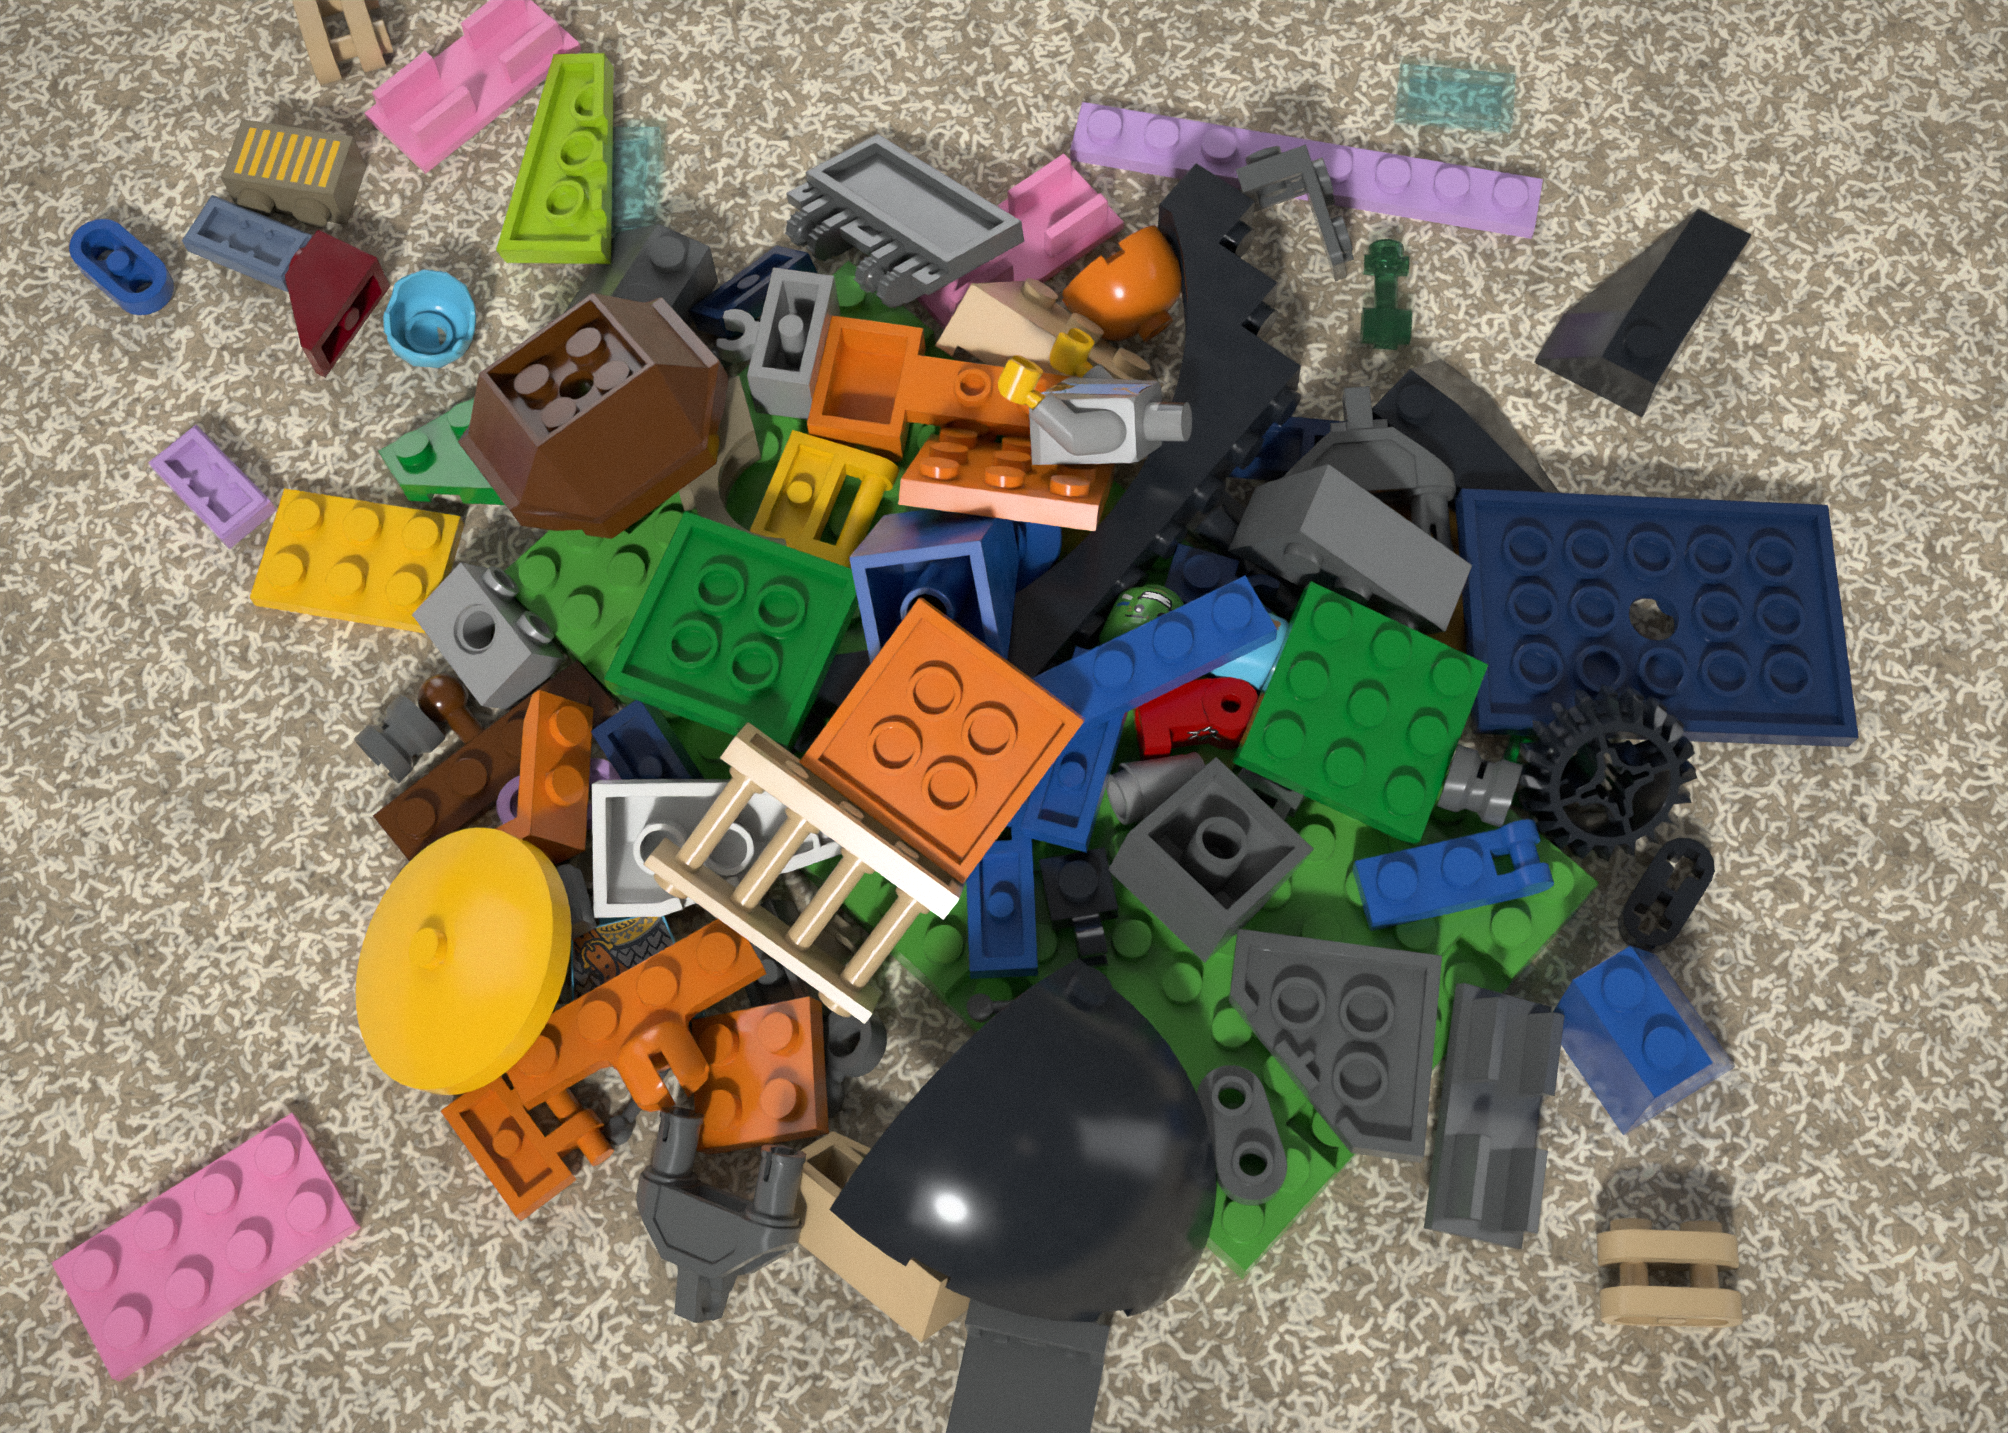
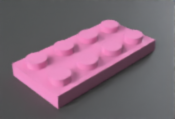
[52,1113,361,1382]

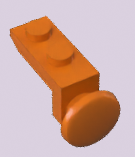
[495,690,593,865]

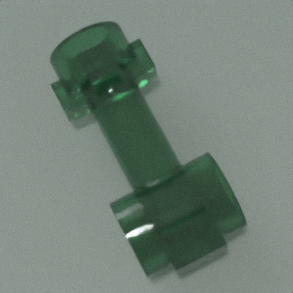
[1360,239,1412,350]

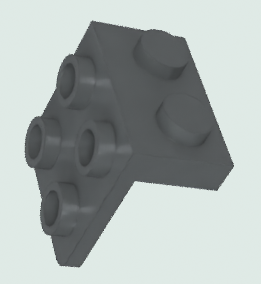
[1236,144,1354,281]
[946,1298,1110,1433]

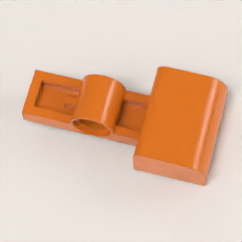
[807,315,1070,462]

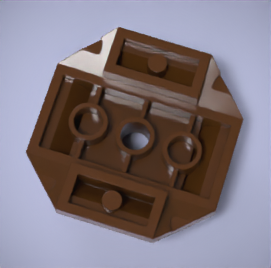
[458,293,729,539]

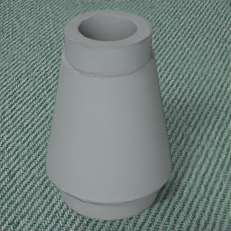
[1106,752,1205,825]

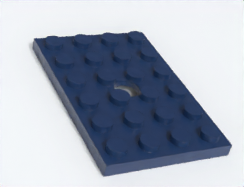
[1455,489,1859,747]

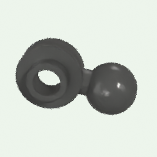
[823,1012,887,1120]

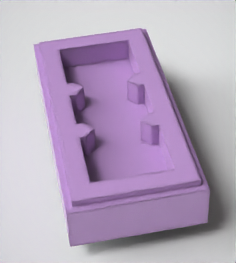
[148,425,277,549]

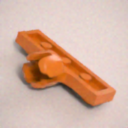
[506,919,767,1112]

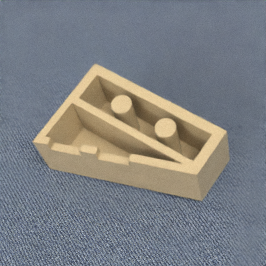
[794,1131,970,1343]

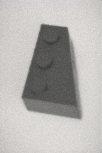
[1228,464,1472,635]

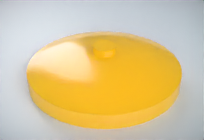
[355,827,572,1095]

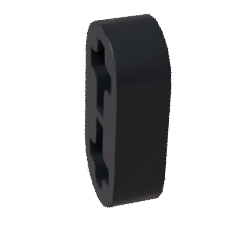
[1618,838,1715,953]

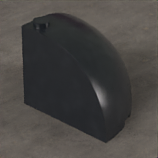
[829,958,1216,1322]

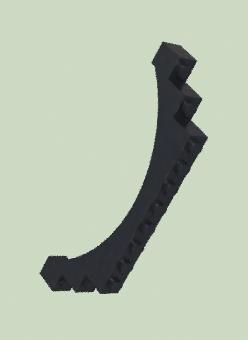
[792,163,1301,754]

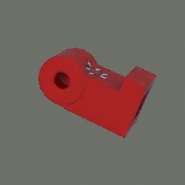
[1132,677,1259,760]

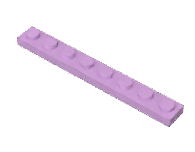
[1070,102,1543,239]

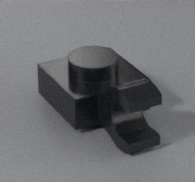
[1039,847,1118,968]

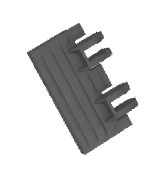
[785,134,1024,309]

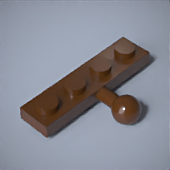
[373,660,618,862]

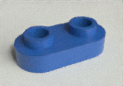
[69,219,174,315]

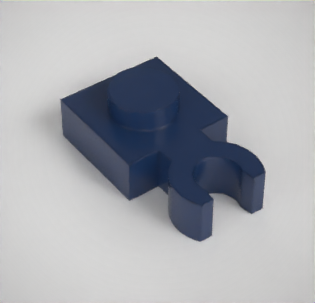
[1164,543,1280,614]

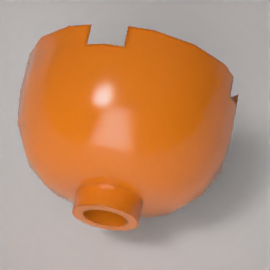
[1062,225,1182,342]

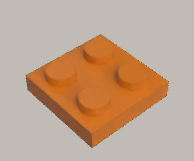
[691,996,829,1154]

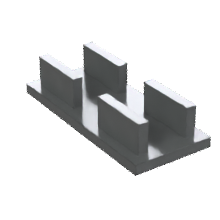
[1424,983,1565,1249]

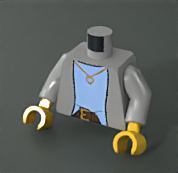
[998,328,1192,465]

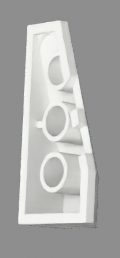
[592,779,842,918]

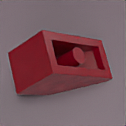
[285,230,390,378]

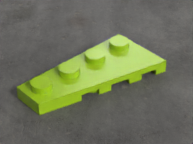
[496,53,614,264]

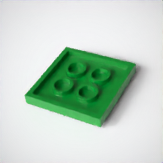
[603,511,858,753]
[1232,581,1488,846]

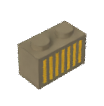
[221,119,367,227]

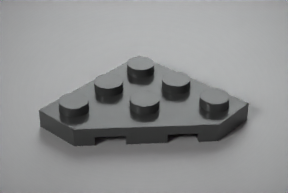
[1229,929,1442,1163]

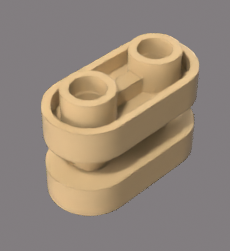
[292,0,394,86]
[1596,1218,1743,1328]

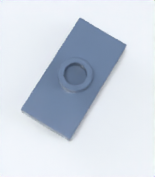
[182,195,313,292]

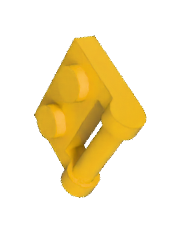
[750,430,899,569]

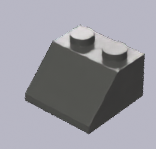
[564,224,718,327]
[1108,757,1314,963]

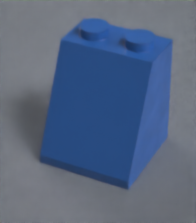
[849,509,1019,664]
[1553,945,1735,1135]

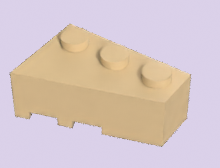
[935,278,1164,389]

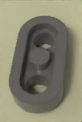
[1197,1065,1287,1205]

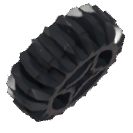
[1518,684,1697,862]

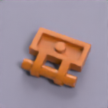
[441,1076,614,1221]

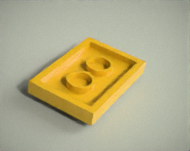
[249,488,465,634]

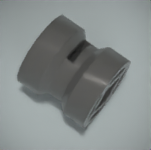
[354,694,445,784]
[1437,744,1522,828]

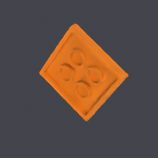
[898,428,1116,531]
[799,597,1085,884]

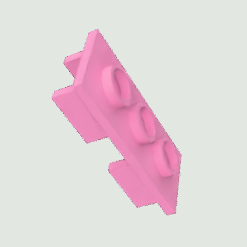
[365,0,581,174]
[916,153,1124,330]

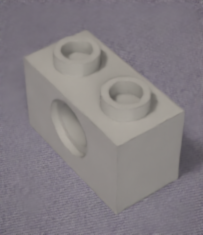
[412,562,566,710]

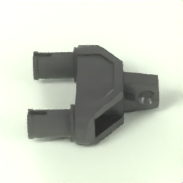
[1283,386,1456,552]
[636,1106,807,1323]

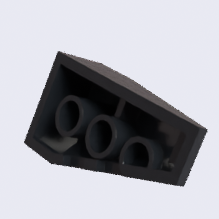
[1534,209,1752,418]
[1372,359,1560,512]

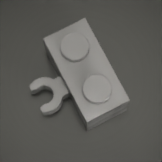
[716,268,841,420]

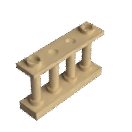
[643,722,967,1024]

